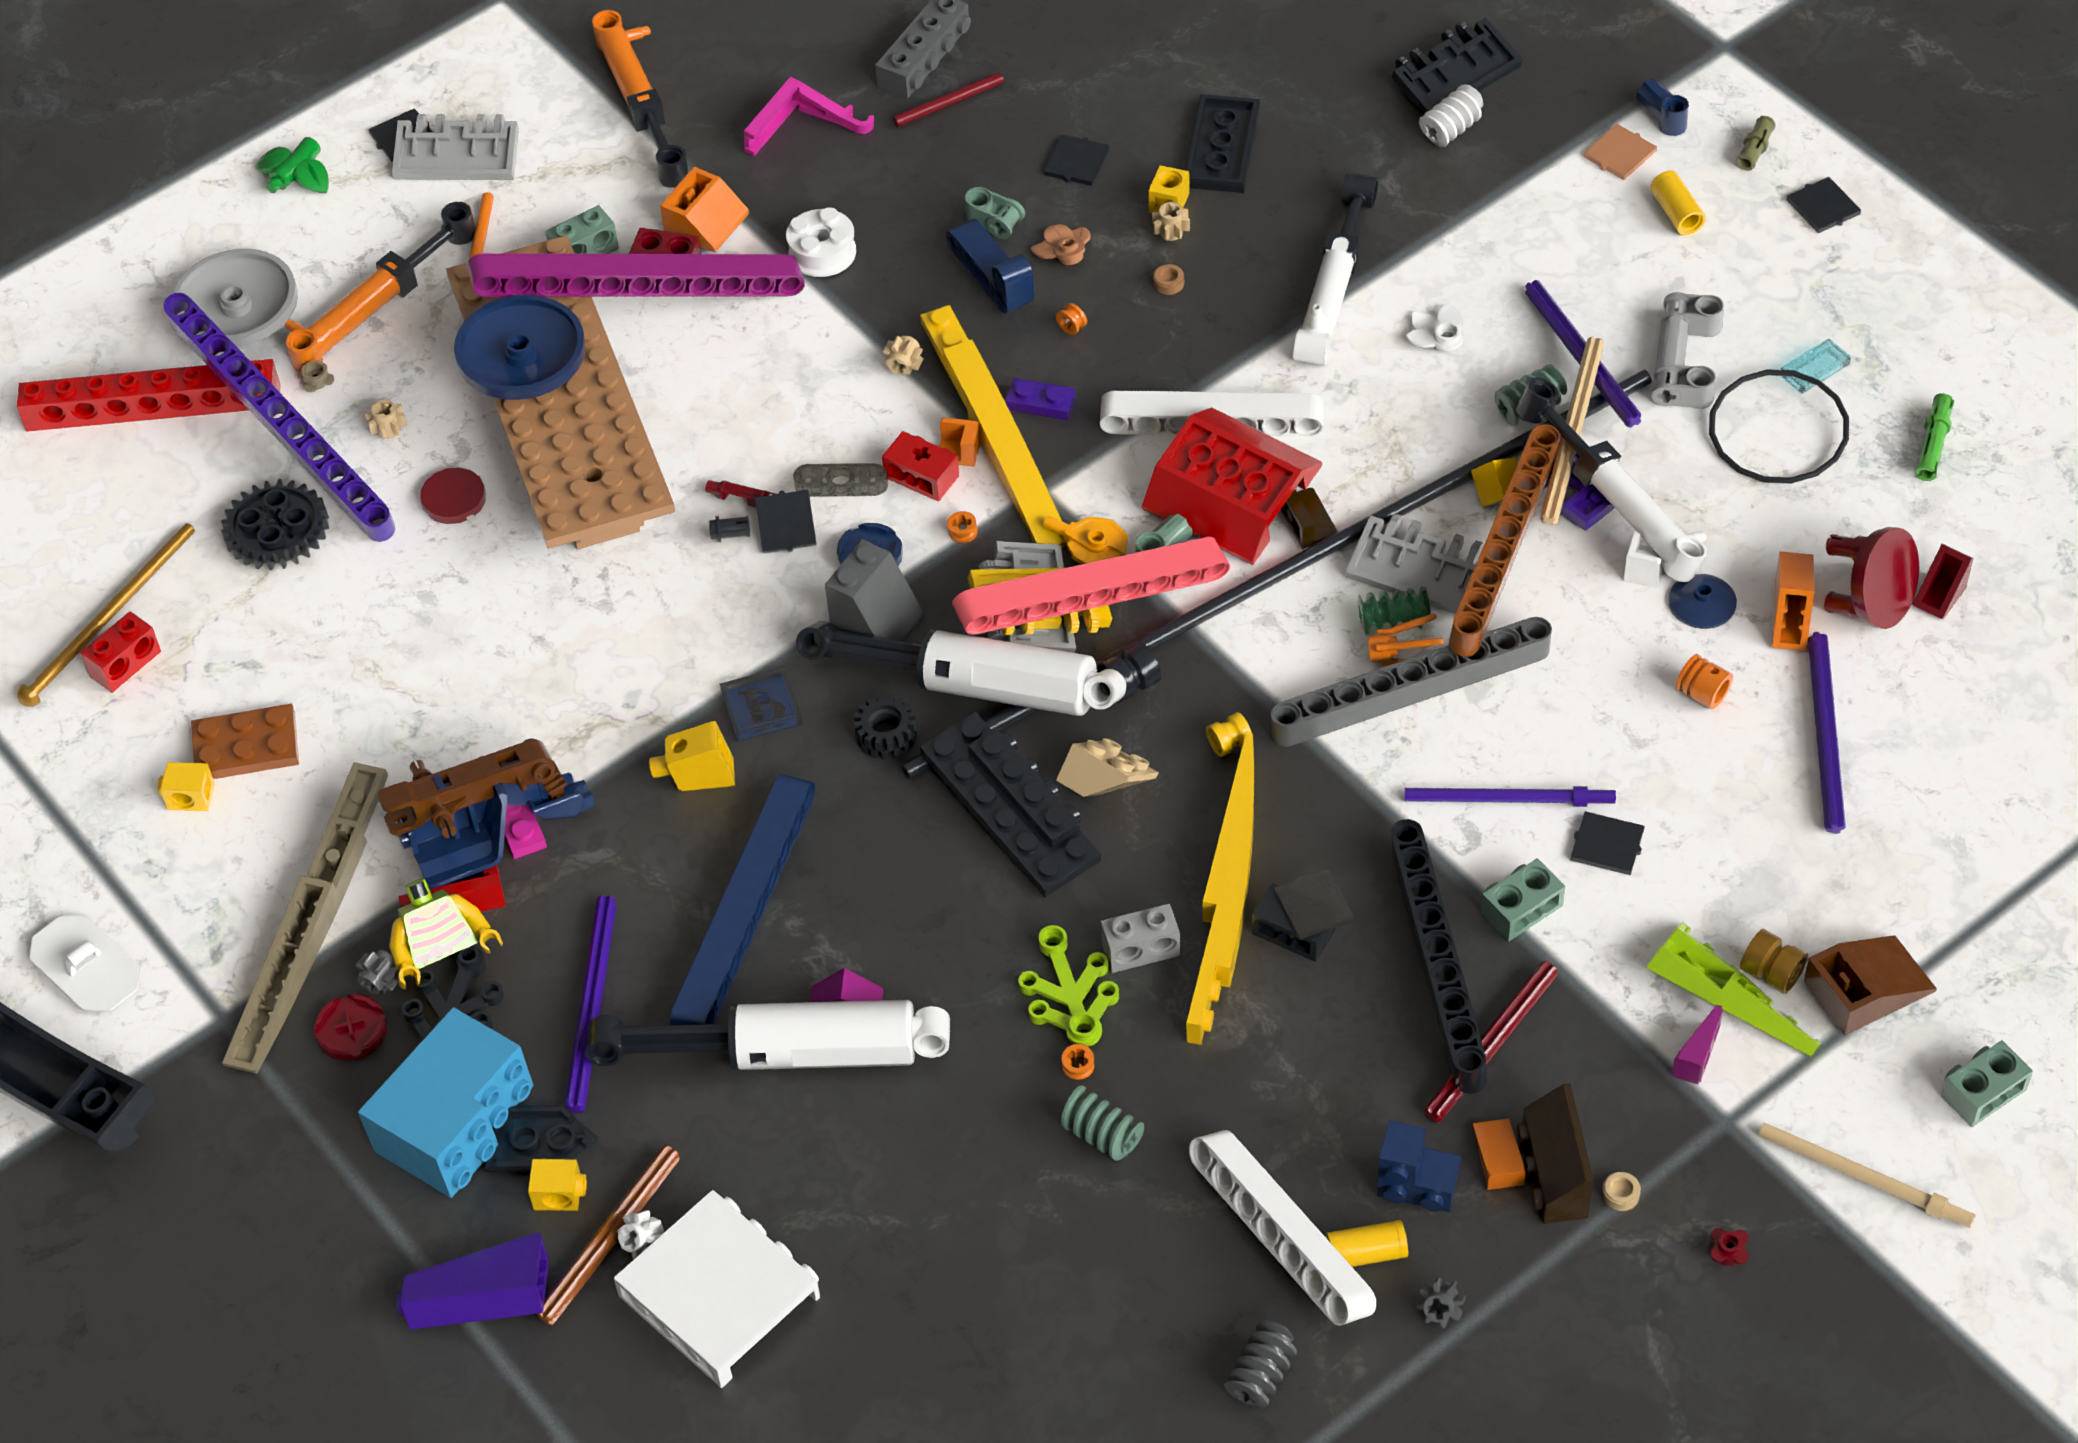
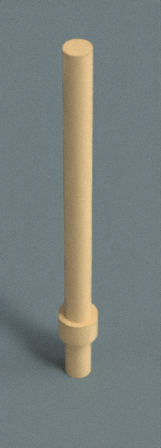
[1758,1122,1976,1228]

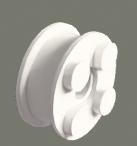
[786,207,856,277]

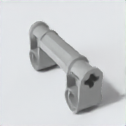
[1651,292,1724,409]

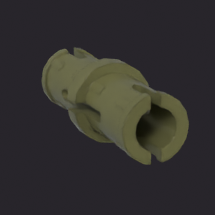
[1736,116,1776,171]

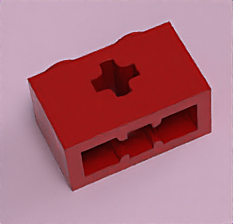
[882,431,959,502]

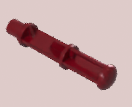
[705,480,776,507]

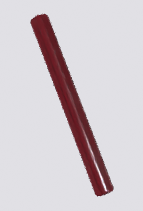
[1424,960,1558,1123]

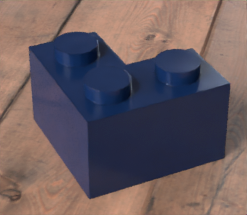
[1377,1120,1461,1212]

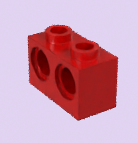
[80,611,162,693]

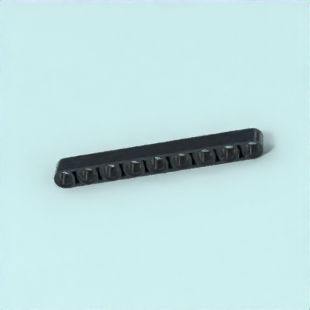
[1391,819,1487,1094]

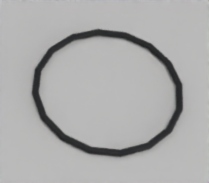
[1709,369,1849,484]

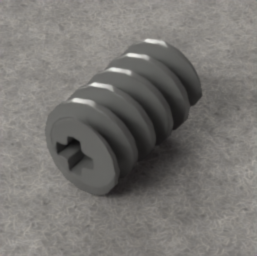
[1223,1320,1297,1408]

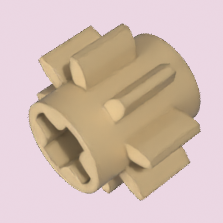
[1152,202,1190,241]
[883,336,924,375]
[365,399,407,439]

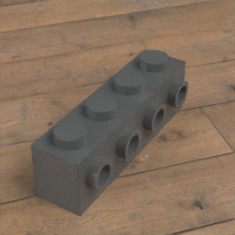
[875,0,971,99]

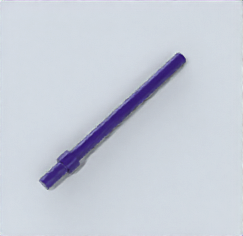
[1405,786,1616,807]

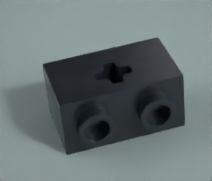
[1252,883,1336,962]

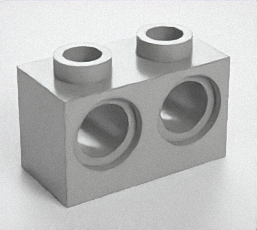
[1101,904,1180,973]

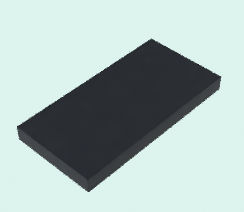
[1185,94,1260,193]

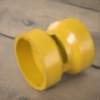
[1206,712,1252,757]

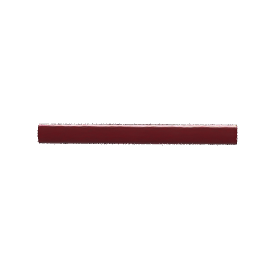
[893,72,1004,128]

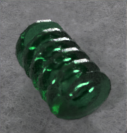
[1358,586,1431,635]

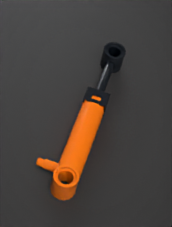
[592,10,689,188]
[285,201,475,371]

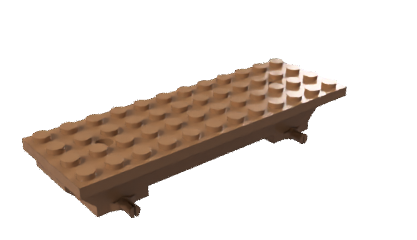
[446,235,675,550]

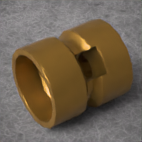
[1740,929,1809,994]

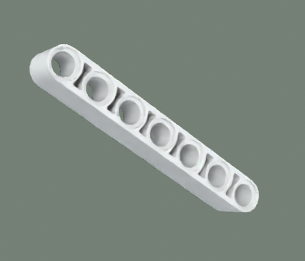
[1100,391,1323,437]
[1189,1130,1376,1326]

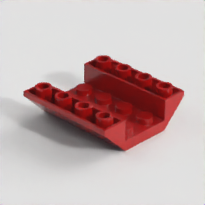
[1142,407,1323,565]

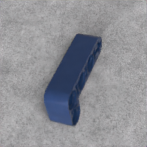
[946,219,1034,314]

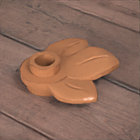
[1030,224,1091,265]

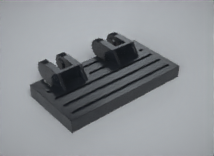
[1392,17,1523,115]

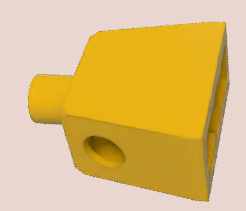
[649,721,735,791]

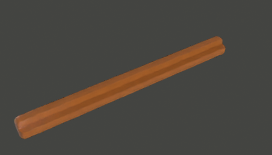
[537,1145,680,1325]

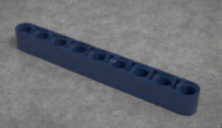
[670,774,815,1025]

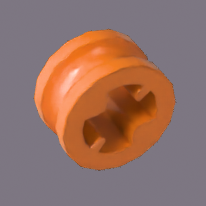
[1056,303,1087,335]
[947,511,978,543]
[1061,1044,1095,1080]

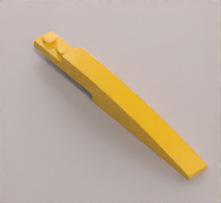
[920,305,1067,547]
[1186,733,1254,1045]

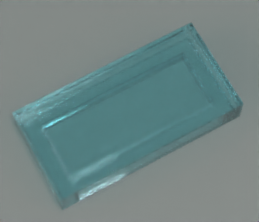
[1781,338,1851,394]

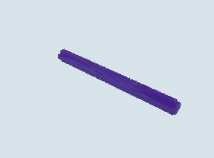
[1525,280,1641,428]
[1808,632,1846,834]
[564,895,616,1113]

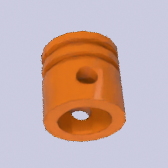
[1676,654,1734,709]

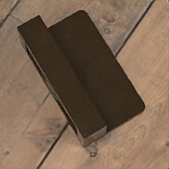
[1281,487,1338,549]

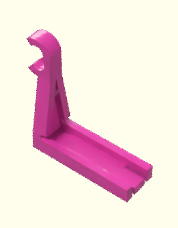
[744,77,874,156]

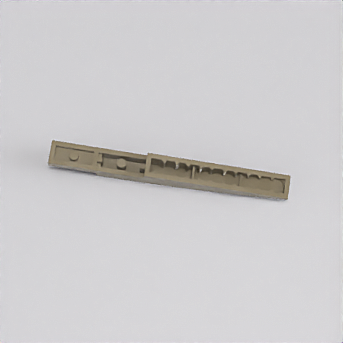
[222,762,388,1074]

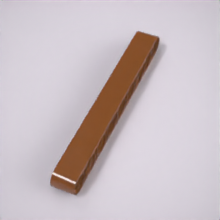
[1449,424,1560,657]

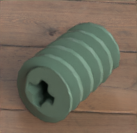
[1494,364,1567,426]
[1061,1085,1144,1161]

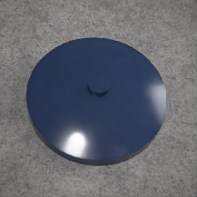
[454,295,586,400]

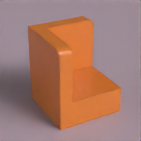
[939,417,981,467]

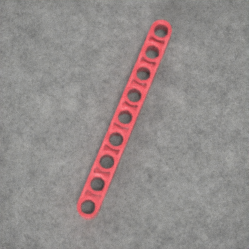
[952,537,1230,635]

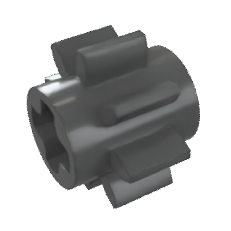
[355,950,399,995]
[1416,1276,1466,1328]

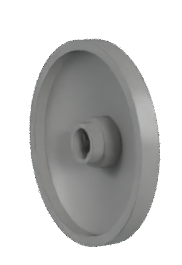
[172,249,298,348]

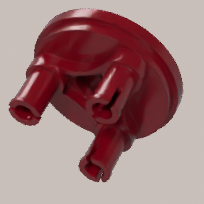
[1824,527,1919,629]

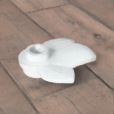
[1406,303,1463,351]

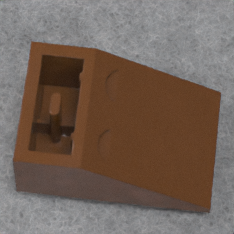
[1803,935,1937,1036]

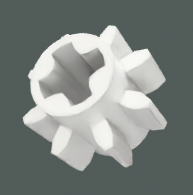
[617,1210,664,1259]

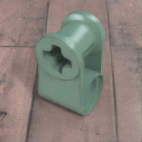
[965,187,1025,239]

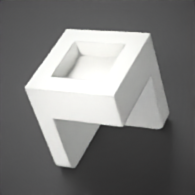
[1624,532,1664,588]

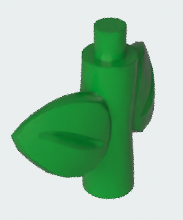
[255,137,329,193]

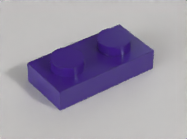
[1005,378,1076,420]

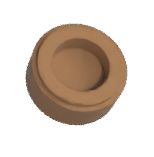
[1153,264,1184,295]

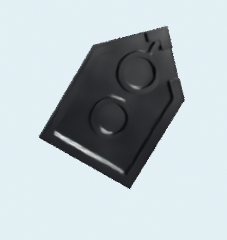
[484,1106,598,1172]

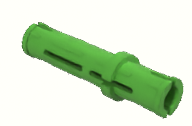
[1915,393,1955,481]

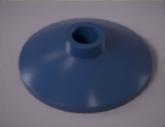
[1669,574,1737,629]

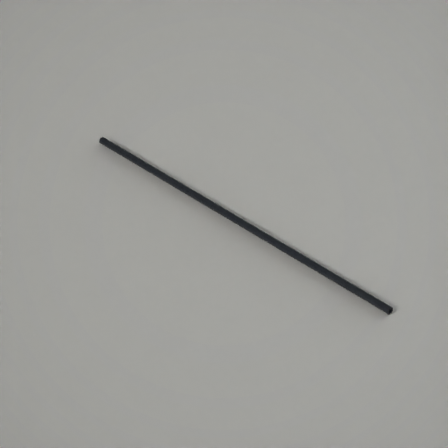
[901,370,1652,779]

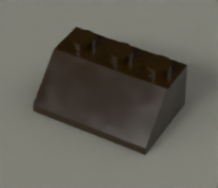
[1517,1083,1594,1224]

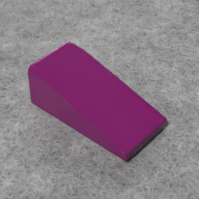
[1672,1005,1723,1084]

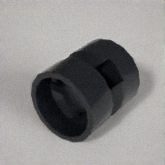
[1097,643,1161,703]

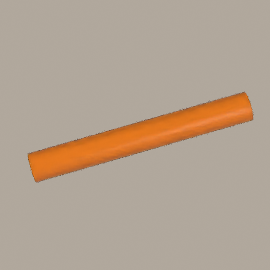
[469,192,494,259]

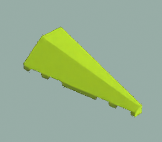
[1646,922,1821,1057]

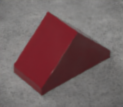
[1912,543,1974,619]

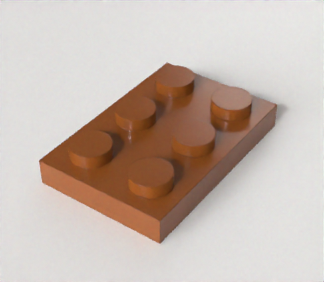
[191,704,299,779]

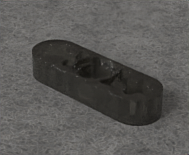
[793,463,888,497]

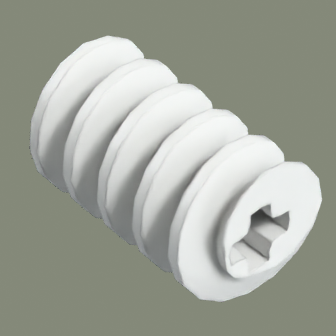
[1419,84,1483,148]

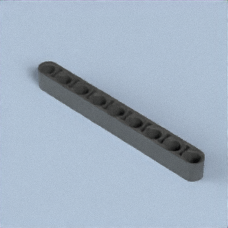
[1270,617,1552,747]

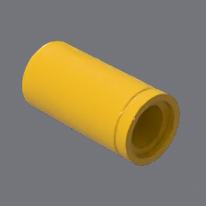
[1650,170,1706,235]
[1326,1220,1408,1267]

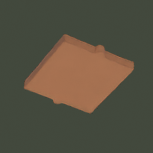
[1584,124,1657,180]

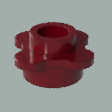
[1710,1228,1749,1266]

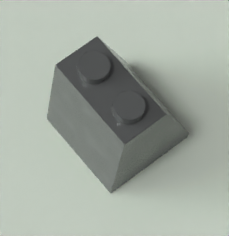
[825,539,924,641]

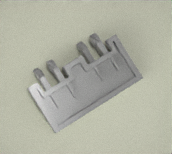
[392,114,519,180]
[1345,514,1484,614]
[979,541,1076,653]

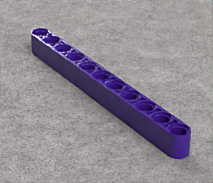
[163,292,395,542]

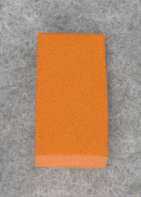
[1472,1118,1525,1190]

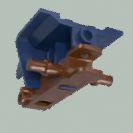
[377,738,595,890]

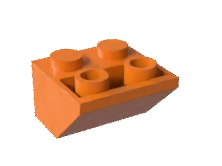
[660,167,749,253]

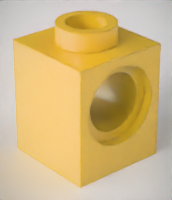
[1148,165,1189,213]
[158,762,215,811]
[528,1159,587,1211]

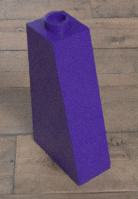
[396,1233,549,1330]

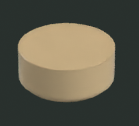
[1602,1172,1641,1211]

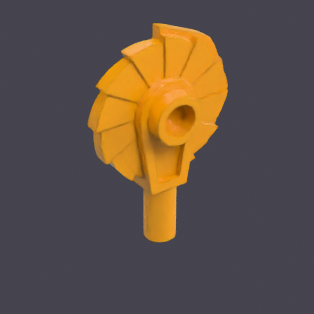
[1043,515,1128,564]

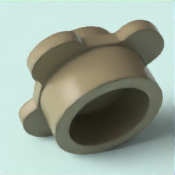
[298,361,334,392]

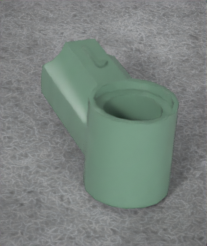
[1135,513,1192,553]

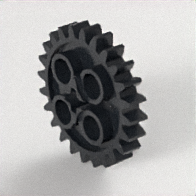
[221,479,329,570]

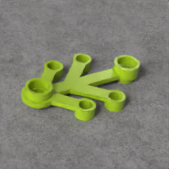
[1018,925,1119,1047]

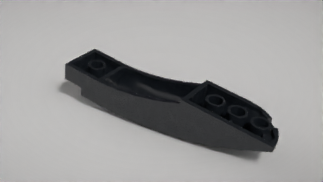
[0,1002,156,1151]

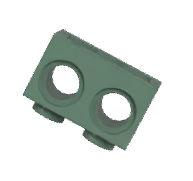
[545,205,619,254]
[1481,858,1565,942]
[1941,1040,2033,1127]

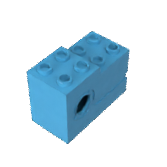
[358,1007,534,1198]

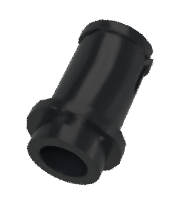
[709,516,750,542]

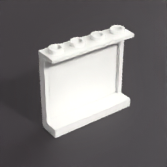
[614,1190,820,1388]

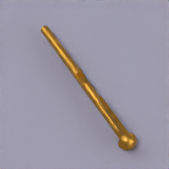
[17,523,195,707]

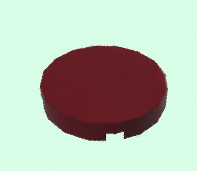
[420,467,486,524]
[314,994,387,1061]

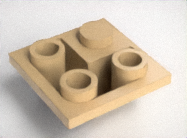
[1056,738,1159,797]

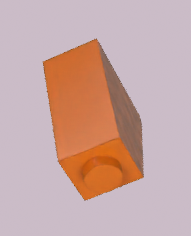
[1772,551,1815,651]

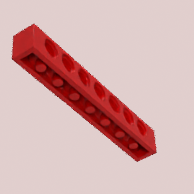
[17,359,281,432]

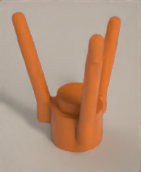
[1368,613,1444,667]

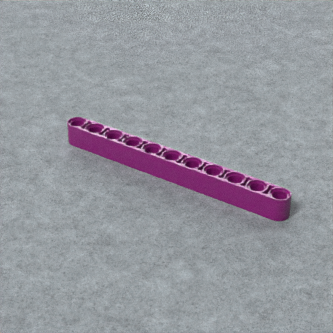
[467,253,805,297]

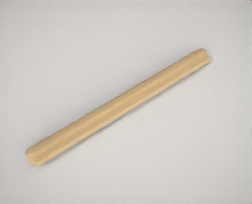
[1540,337,1604,526]

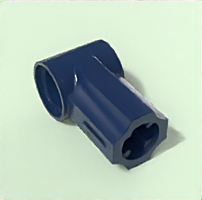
[1636,78,1689,136]

